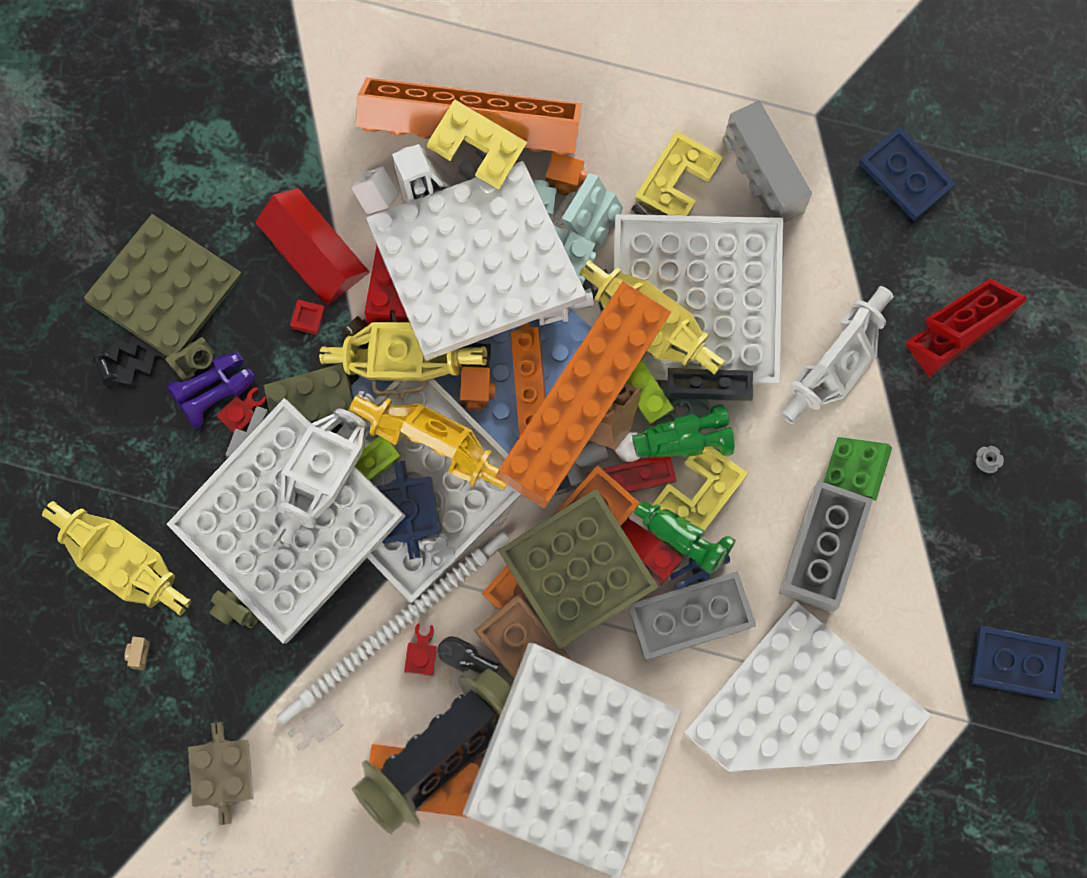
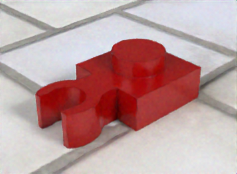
[216,388,267,434]
[404,623,437,676]

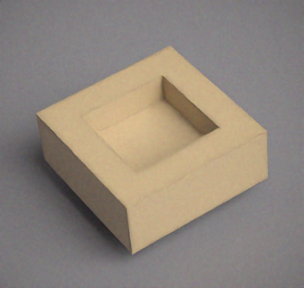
[125,637,150,671]

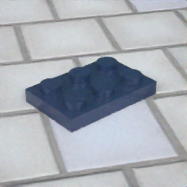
[859,126,956,221]
[971,626,1067,701]

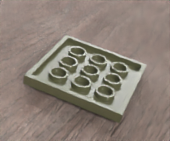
[84,214,242,357]
[498,489,659,650]

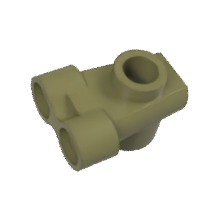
[165,337,215,382]
[209,590,259,628]

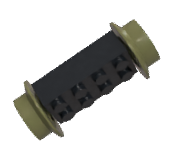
[351,669,511,834]

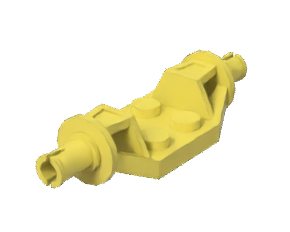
[579,260,725,375]
[319,322,487,381]
[42,501,191,616]

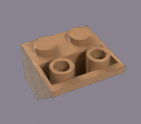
[589,384,641,450]

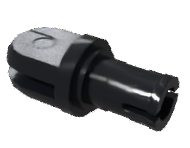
[438,636,500,674]

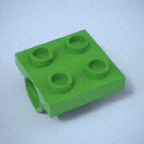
[824,437,892,501]

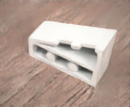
[392,144,456,203]

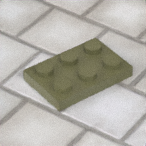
[264,363,354,424]

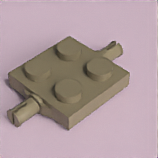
[188,722,254,825]

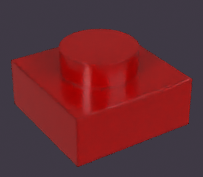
[290,300,326,335]

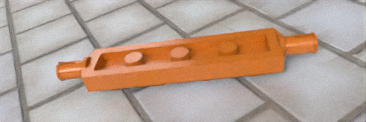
[511,322,546,437]

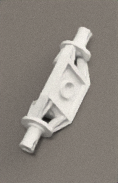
[780,286,894,424]
[273,391,375,547]

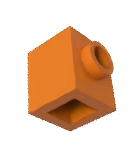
[545,152,588,196]
[460,367,496,412]

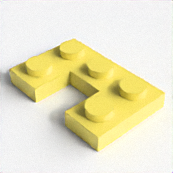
[426,99,527,189]
[634,131,723,216]
[652,447,748,531]

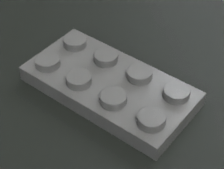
[628,571,756,661]

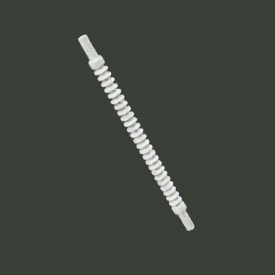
[276,531,509,725]

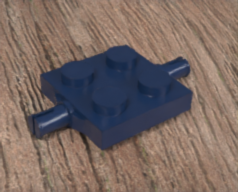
[376,461,441,560]

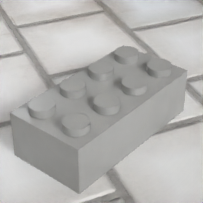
[723,100,812,223]
[779,481,873,613]

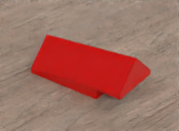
[255,188,370,307]
[906,279,1027,378]

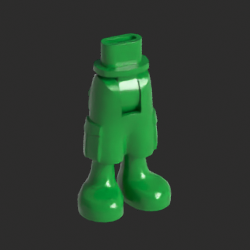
[632,404,734,458]
[634,501,736,575]

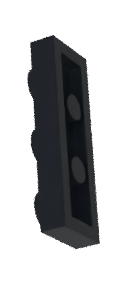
[667,368,753,401]

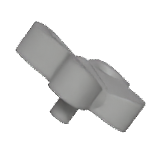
[419,534,455,570]

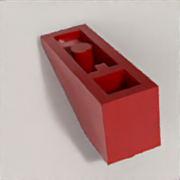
[620,518,683,586]

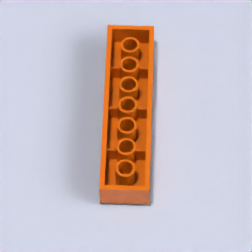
[356,77,582,155]
[496,281,671,509]

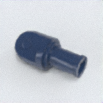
[670,555,730,589]

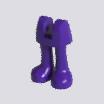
[166,352,256,430]

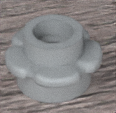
[976,446,1004,473]

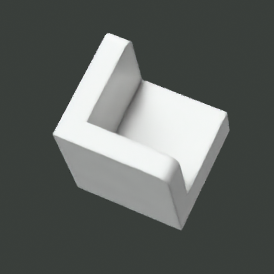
[351,167,398,214]

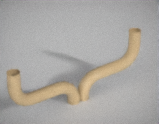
[372,381,426,399]

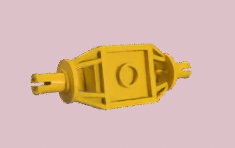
[349,395,507,491]

